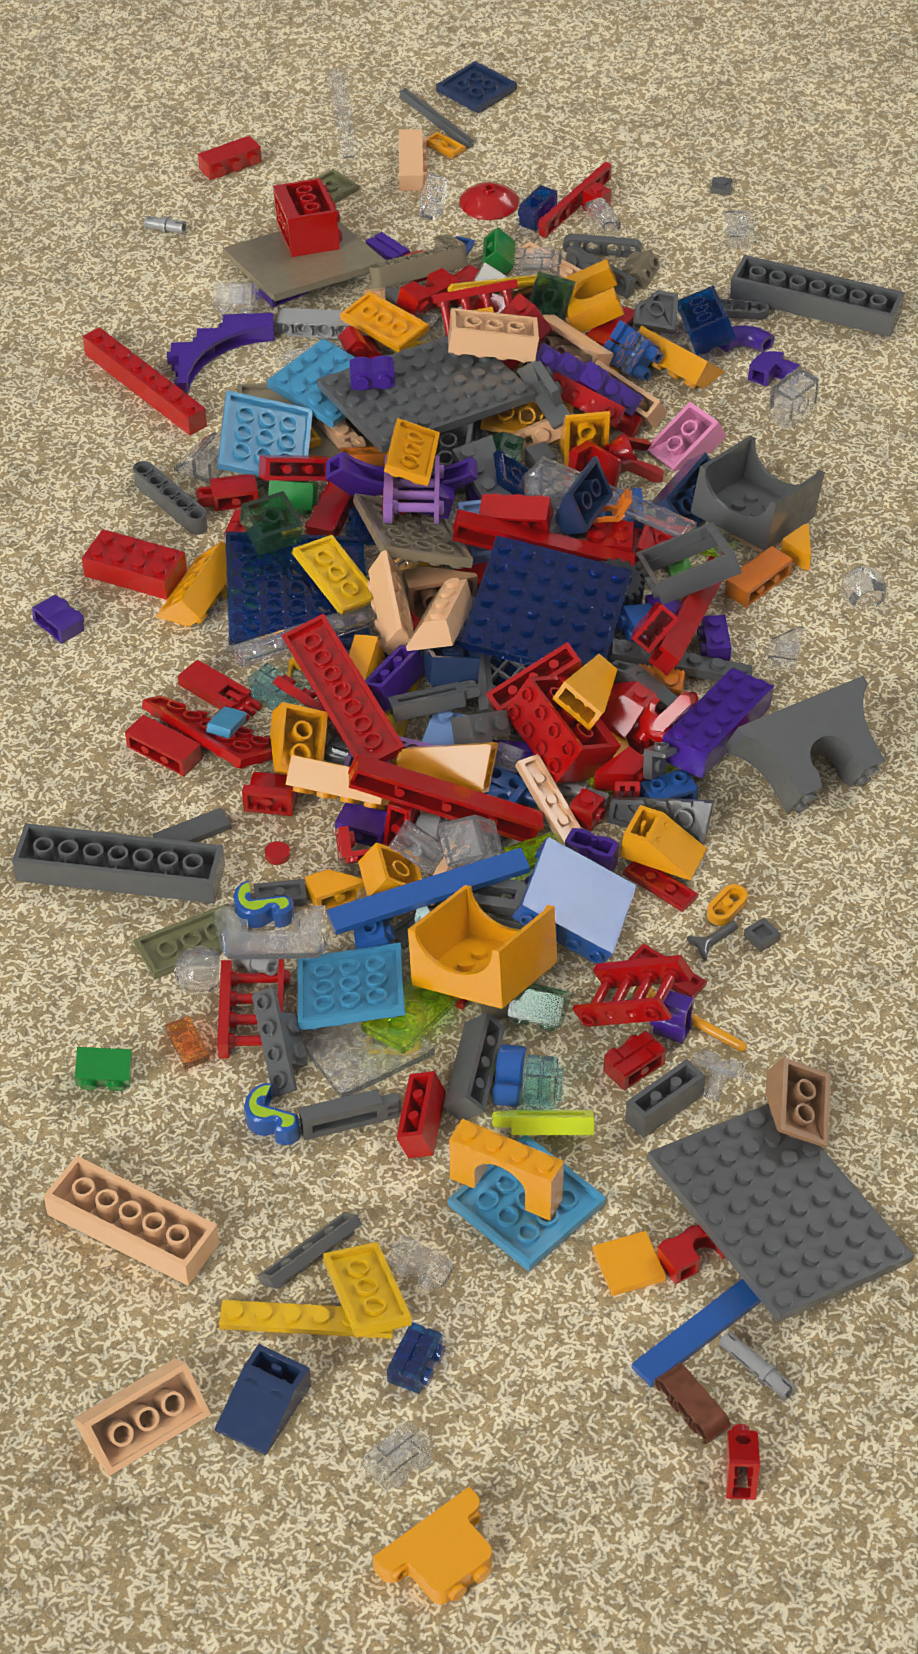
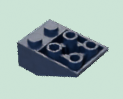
[215,1344,311,1455]

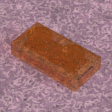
[165,1016,210,1070]

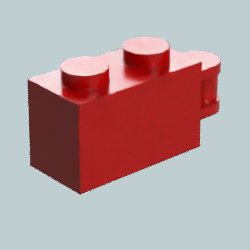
[196,474,259,512]

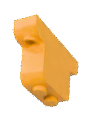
[373,1486,492,1604]

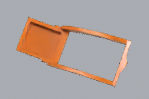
[560,488,632,536]

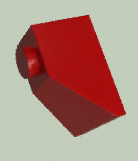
[600,681,657,740]

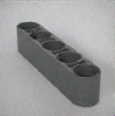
[133,461,208,535]

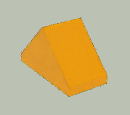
[781,524,811,570]

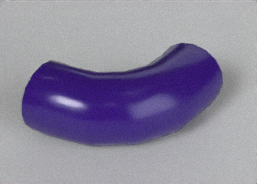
[715,325,775,353]

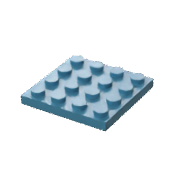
[266,338,355,428]
[217,390,313,477]
[297,943,406,1030]
[448,1135,606,1272]

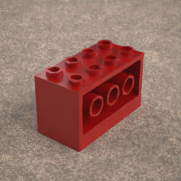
[273,178,342,257]
[505,675,621,783]

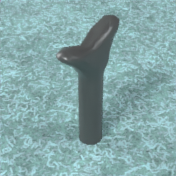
[687,921,738,960]

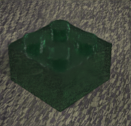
[240,491,303,555]

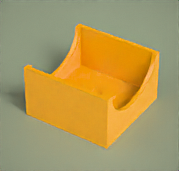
[408,885,557,1009]

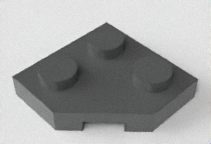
[633,290,678,334]

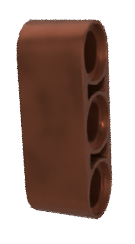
[654,1363,731,1444]

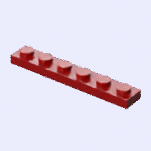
[538,161,612,238]

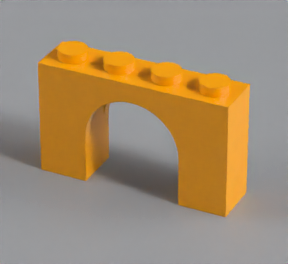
[560,259,624,333]
[449,1119,564,1221]

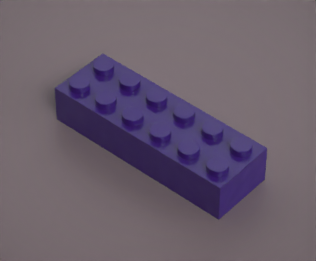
[662,668,774,778]

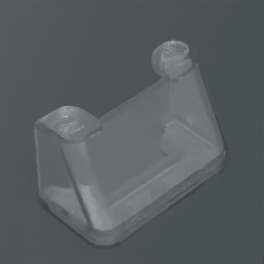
[214,905,327,960]

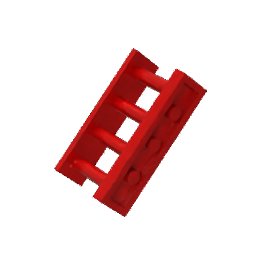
[431,279,518,336]
[553,371,645,438]
[572,955,694,1027]
[217,959,290,1058]

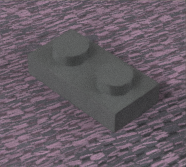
[254,879,307,906]

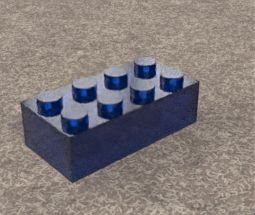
[677,285,736,355]

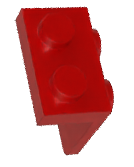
[564,440,622,492]

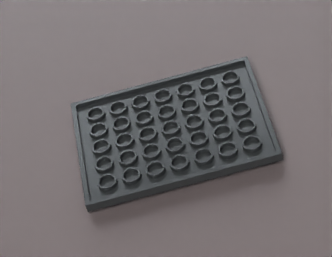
[317,335,535,453]
[646,1104,914,1323]

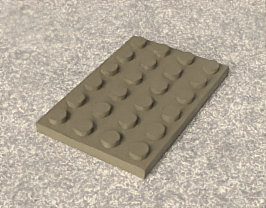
[353,493,473,569]

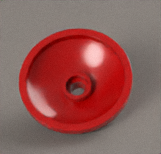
[459,182,519,220]

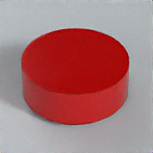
[265,841,290,865]

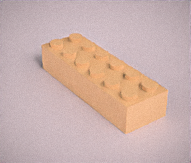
[44,1155,219,1286]

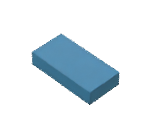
[206,706,247,738]

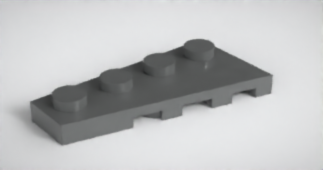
[452,435,510,500]
[607,796,714,845]

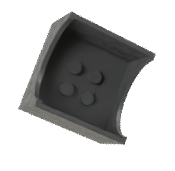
[690,436,825,551]

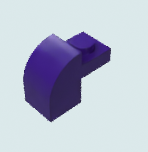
[748,351,799,387]

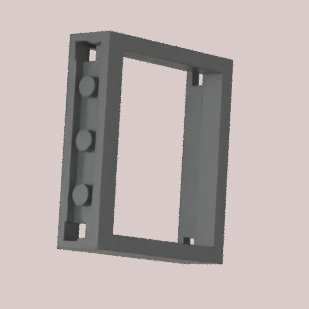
[636,522,742,605]

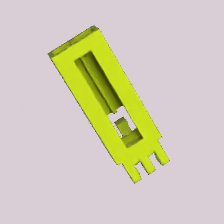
[492,1110,594,1135]

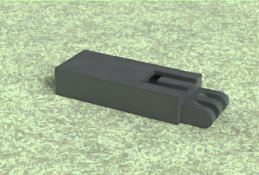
[387,680,481,722]
[444,879,527,917]
[299,1089,401,1140]

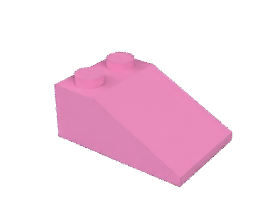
[646,402,727,472]

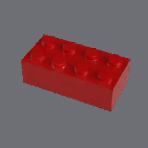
[82,529,187,600]

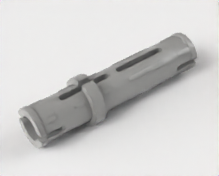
[719,1331,796,1401]

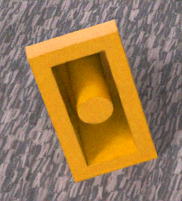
[305,869,364,913]

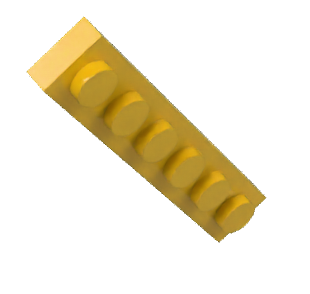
[219,1300,393,1339]

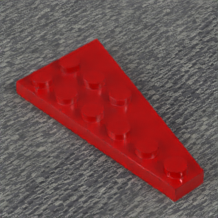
[142,695,273,769]

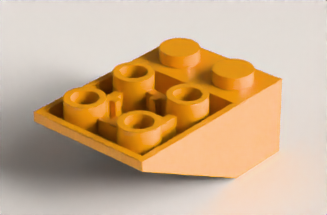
[619,805,707,881]

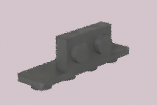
[517,361,571,430]
[252,987,308,1097]

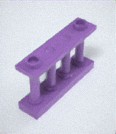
[383,455,444,524]

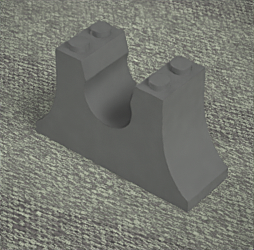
[725,676,885,813]

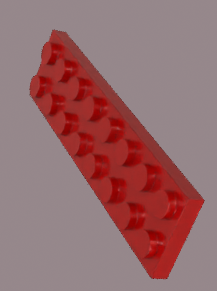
[281,613,405,762]

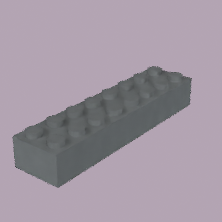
[730,255,905,337]
[12,823,225,904]

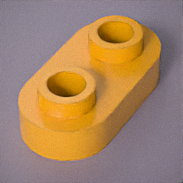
[707,884,748,926]

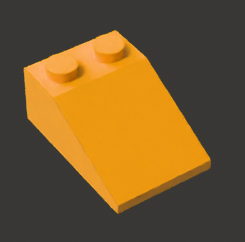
[560,411,610,468]
[270,702,328,775]

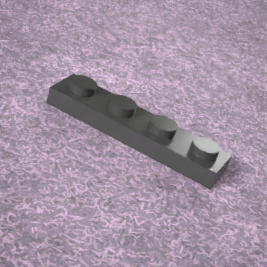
[565,245,636,299]
[257,1212,362,1289]

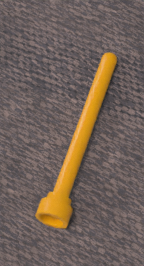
[632,986,747,1052]

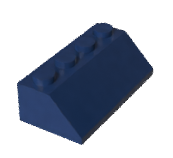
[647,452,711,530]

